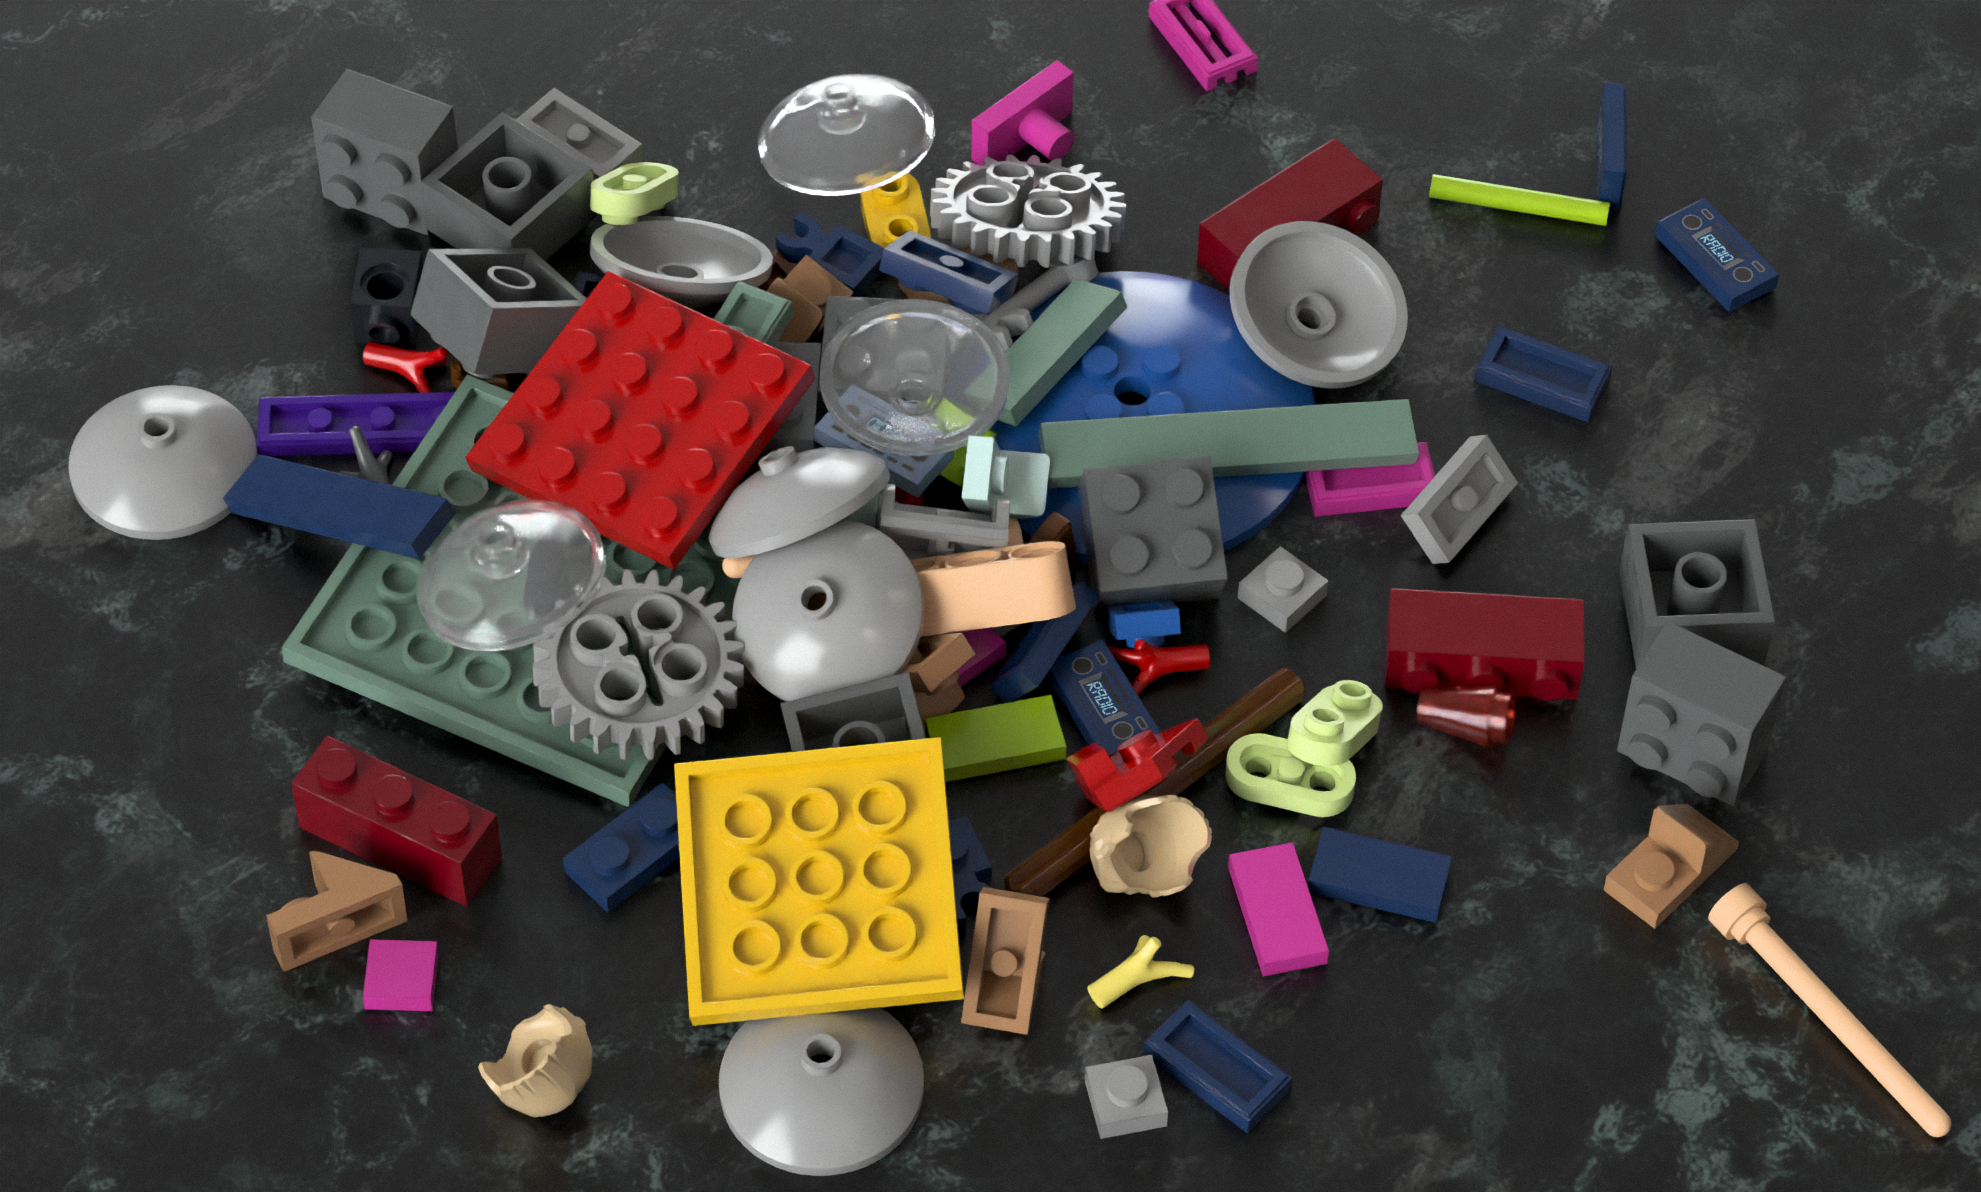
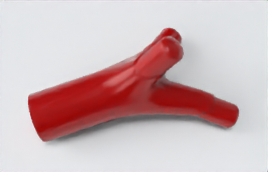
[363,341,449,393]
[1108,639,1210,696]

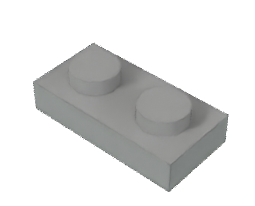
[516,88,643,180]
[1401,435,1518,564]

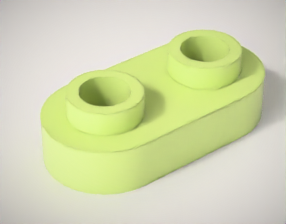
[590,162,679,225]
[1287,680,1383,766]
[1225,733,1356,817]

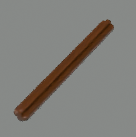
[1003,668,1306,897]

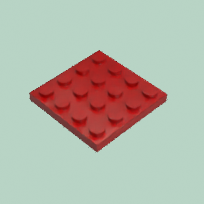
[465,271,816,570]

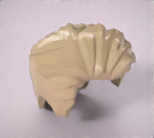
[1089,794,1212,897]
[478,1004,593,1118]

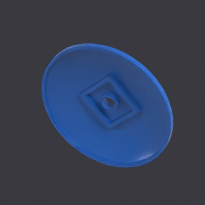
[947,271,1315,565]

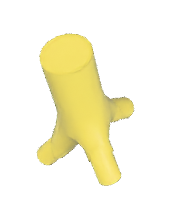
[1087,935,1194,1009]

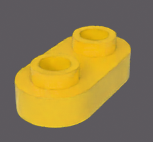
[861,169,931,248]

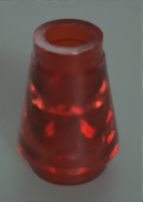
[1417,684,1516,748]

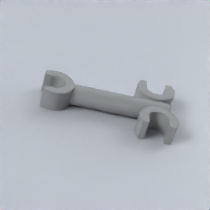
[950,257,1099,354]

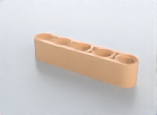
[808,541,1076,637]

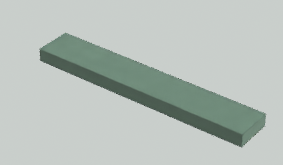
[1038,399,1419,489]

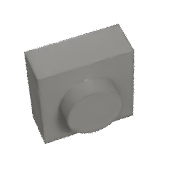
[1238,546,1328,633]
[1085,1055,1168,1139]

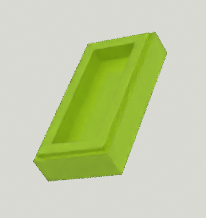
[925,695,1066,782]

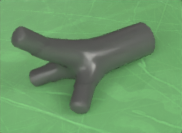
[340,426,393,485]

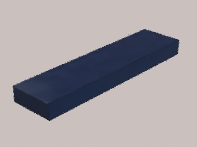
[223,454,455,560]

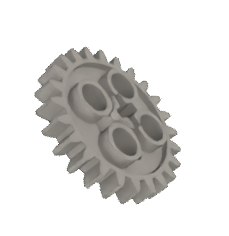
[930,154,1126,268]
[533,570,744,760]

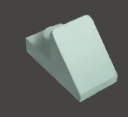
[962,435,1050,519]

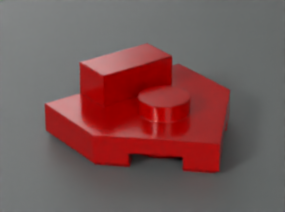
[1066,718,1208,812]

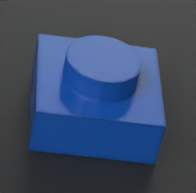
[1107,599,1181,648]

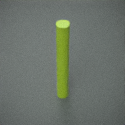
[1429,174,1610,226]

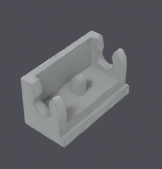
[875,484,1010,560]

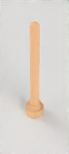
[1708,883,1951,1137]

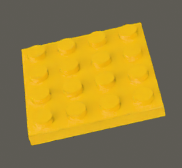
[674,737,964,1026]

